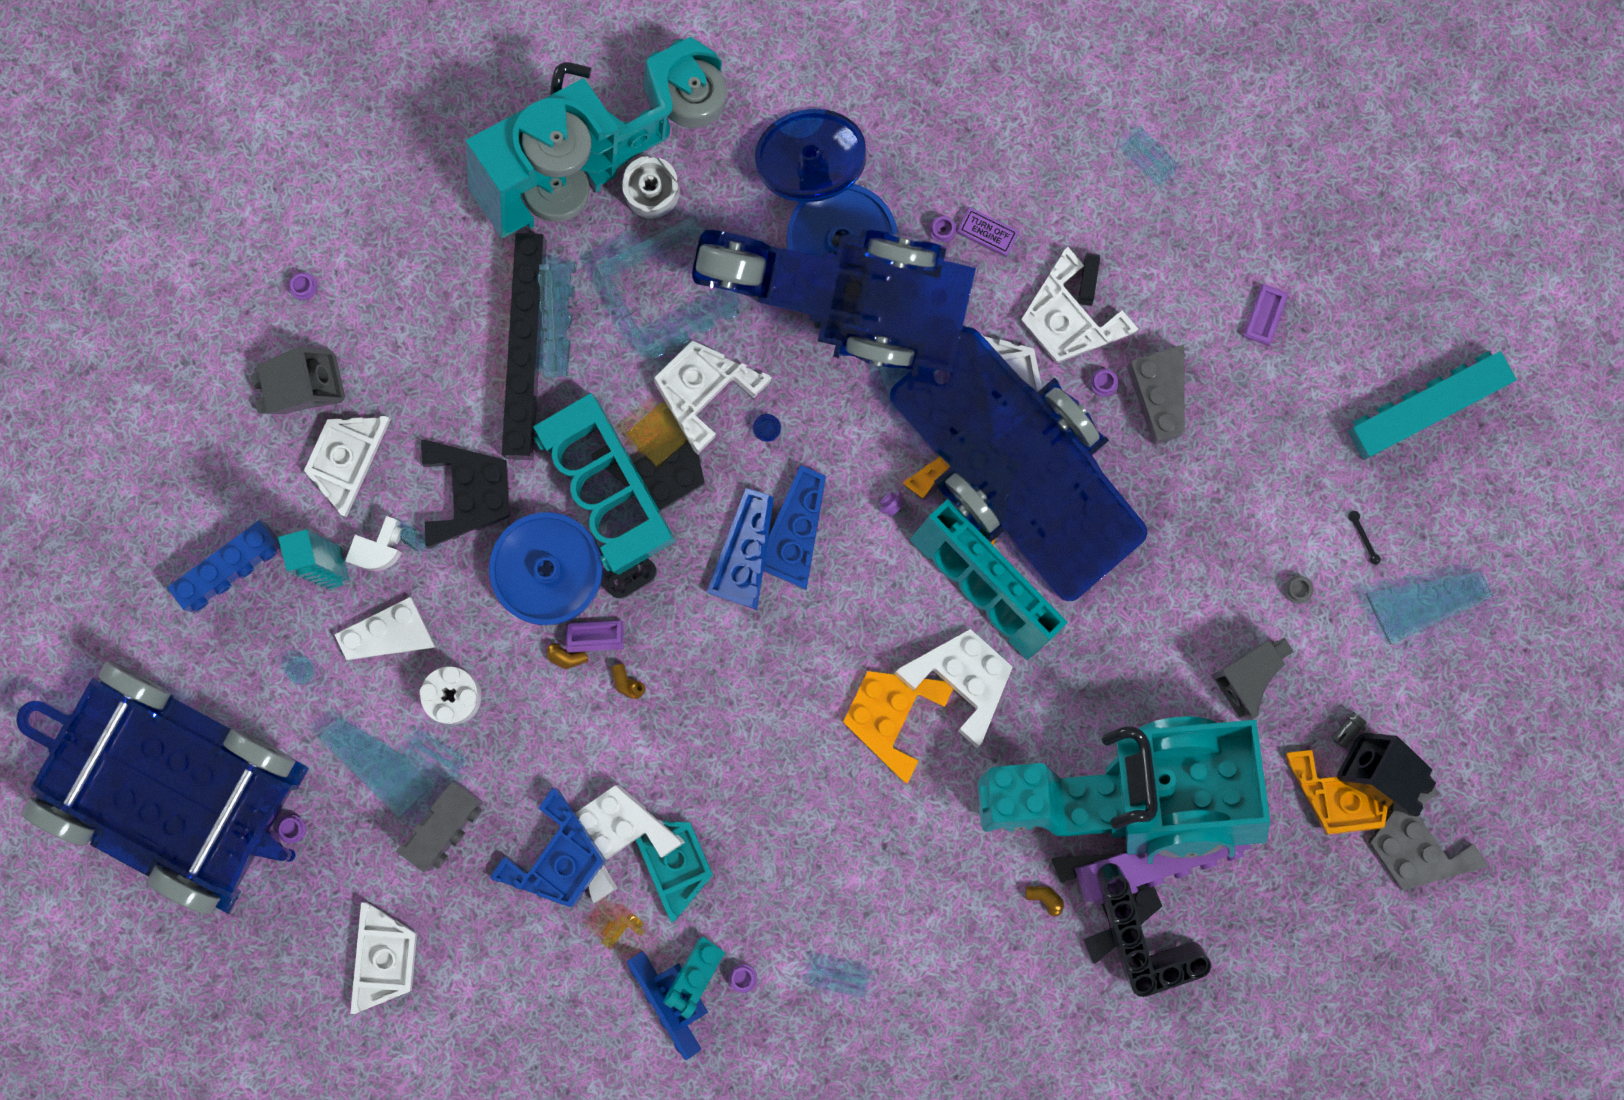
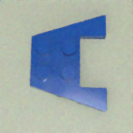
[489,787,607,907]

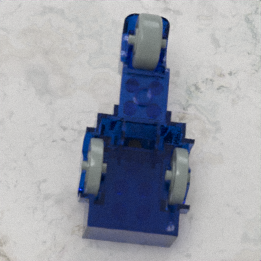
[692,229,980,376]

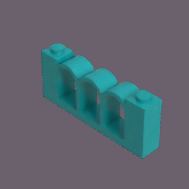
[533,393,677,575]
[909,499,1068,661]

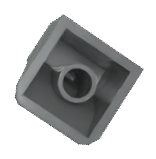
[250,346,345,414]
[1212,638,1294,721]

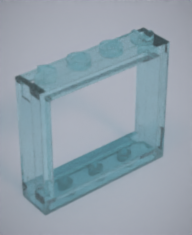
[596,215,743,359]

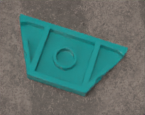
[636,821,713,923]

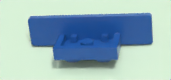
[627,951,708,1060]

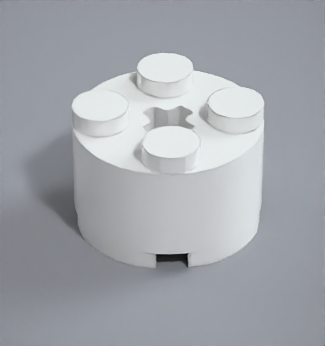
[622,156,680,219]
[420,667,481,725]

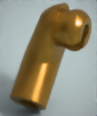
[547,643,589,669]
[611,663,645,699]
[1026,886,1064,917]

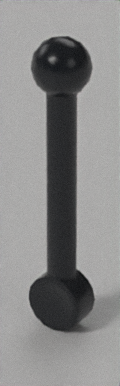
[1348,511,1381,565]

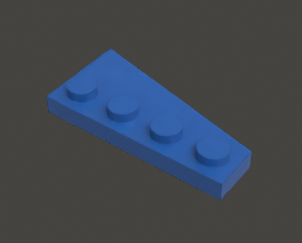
[763,465,826,591]
[706,488,774,610]

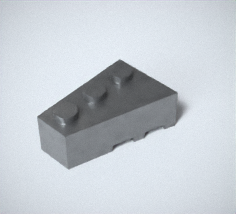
[1127,344,1185,445]
[395,781,483,872]

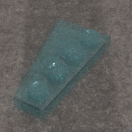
[538,263,577,377]
[1365,571,1494,645]

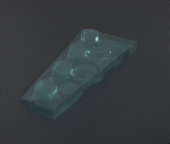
[319,718,440,818]

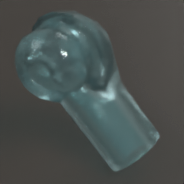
[400,526,442,552]

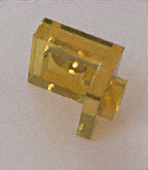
[601,913,646,949]

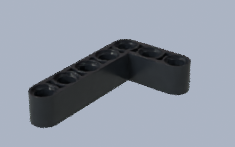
[1097,863,1211,997]

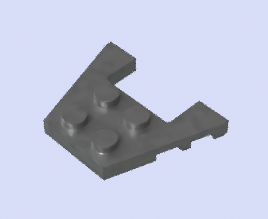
[1368,786,1488,890]

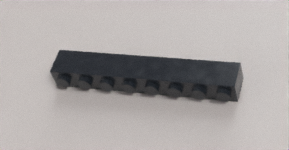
[501,233,547,460]

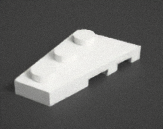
[335,597,436,660]

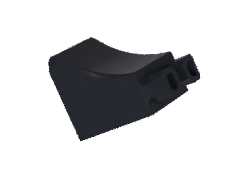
[1337,733,1436,817]

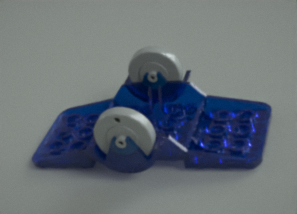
[889,327,1148,602]

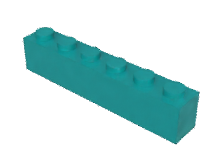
[1347,350,1517,461]
[278,529,350,590]

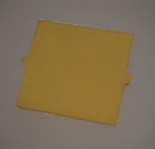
[626,402,687,467]

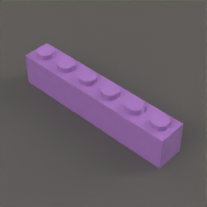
[1074,844,1251,905]

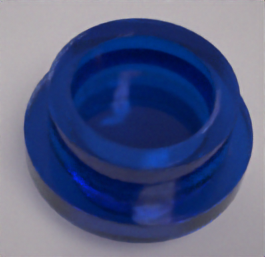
[753,414,781,442]

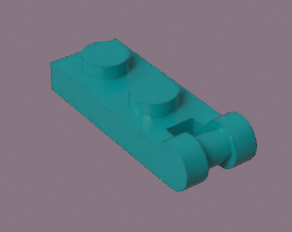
[663,936,725,1019]

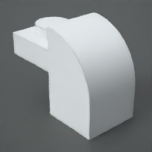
[345,516,403,571]

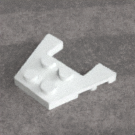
[1020,247,1138,364]
[654,341,772,454]
[895,629,1012,748]
[575,785,685,903]

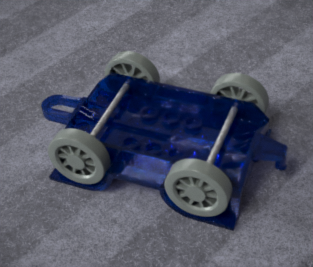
[16,661,309,915]

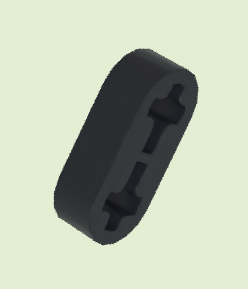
[1078,253,1100,306]
[607,559,657,599]

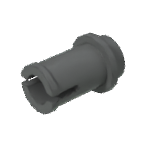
[1331,712,1367,749]

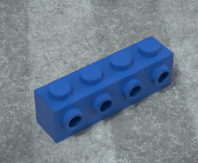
[167,520,280,612]

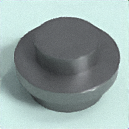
[1285,575,1313,604]

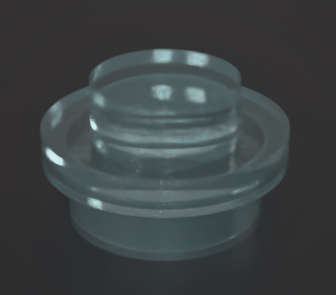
[286,656,315,684]

